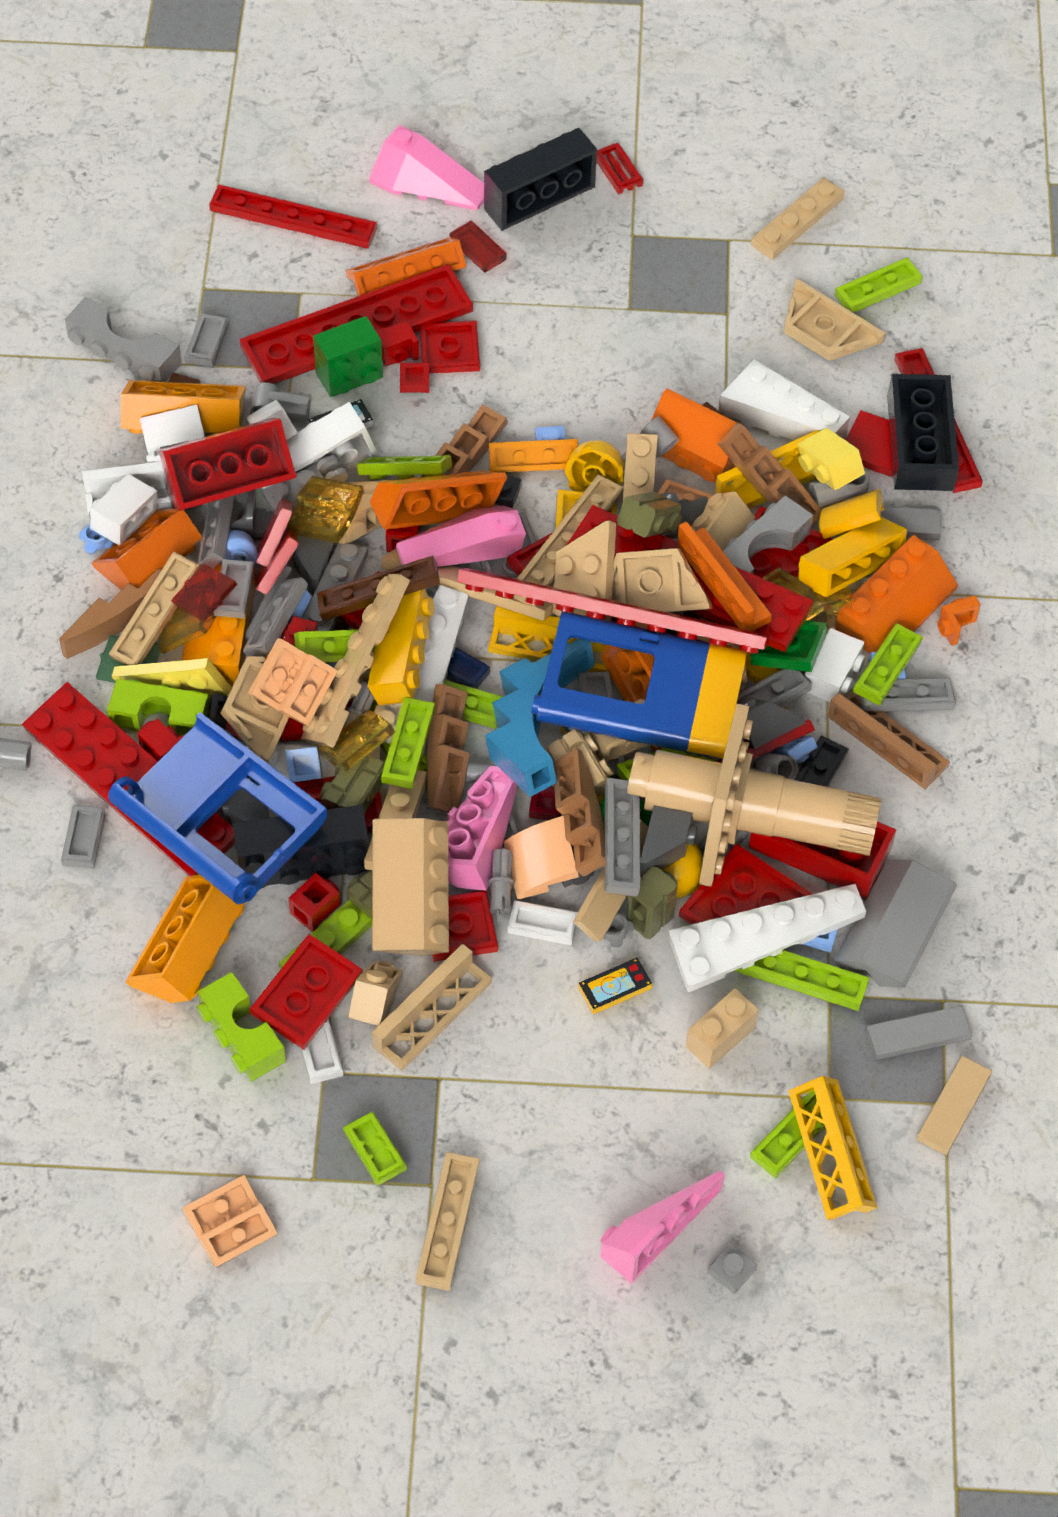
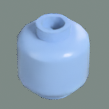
[220,530,258,565]

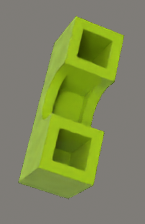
[107,679,210,736]
[196,972,286,1082]

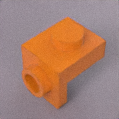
[937,595,981,646]

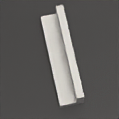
[82,461,171,518]

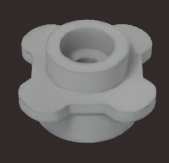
[604,913,634,947]

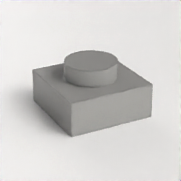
[707,1243,757,1294]

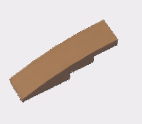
[420,404,508,478]
[717,423,821,524]
[59,569,161,659]
[427,684,470,813]
[553,748,605,877]

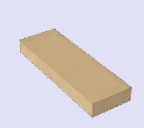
[916,1056,992,1156]

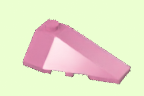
[369,125,484,210]
[396,505,526,567]
[446,766,517,891]
[600,1171,725,1284]

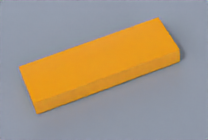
[489,439,578,472]

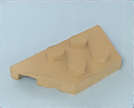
[783,278,886,361]
[553,521,616,621]
[611,548,712,617]
[221,656,289,763]

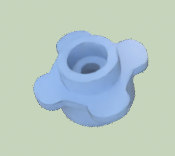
[79,524,114,554]

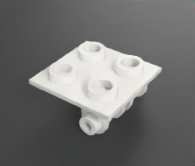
[140,405,205,463]

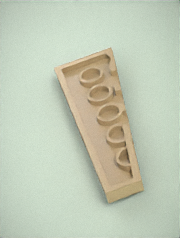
[301,574,410,748]

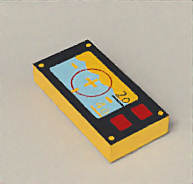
[578,958,652,1015]

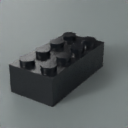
[484,127,597,231]
[887,374,959,491]
[233,805,369,889]

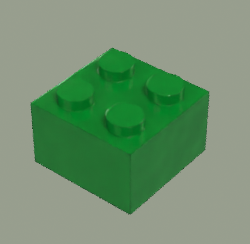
[313,316,383,398]

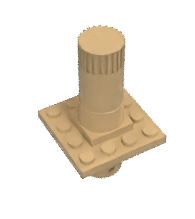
[627,704,881,887]

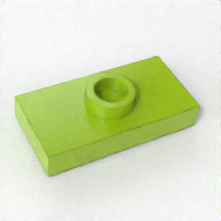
[343,1111,407,1186]

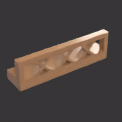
[828,689,950,790]

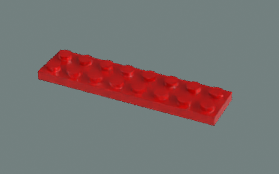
[239,264,473,384]
[567,505,813,653]
[22,682,235,876]

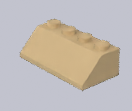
[373,818,449,957]

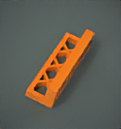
[345,237,466,296]
[677,522,772,631]

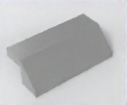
[834,860,957,988]

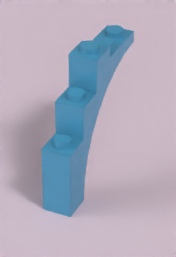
[485,639,595,797]

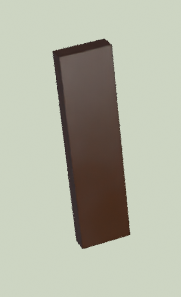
[317,556,440,621]

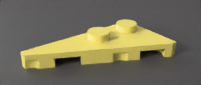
[112,658,232,699]

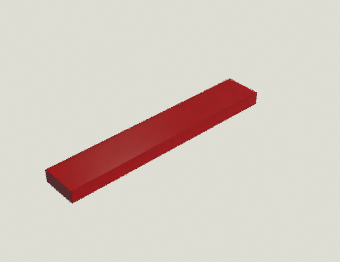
[209,184,377,249]
[894,348,983,493]

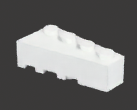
[718,360,850,440]
[262,402,379,489]

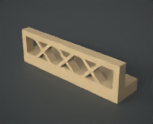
[372,944,492,1071]

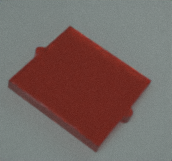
[171,564,238,622]

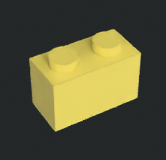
[797,428,865,491]

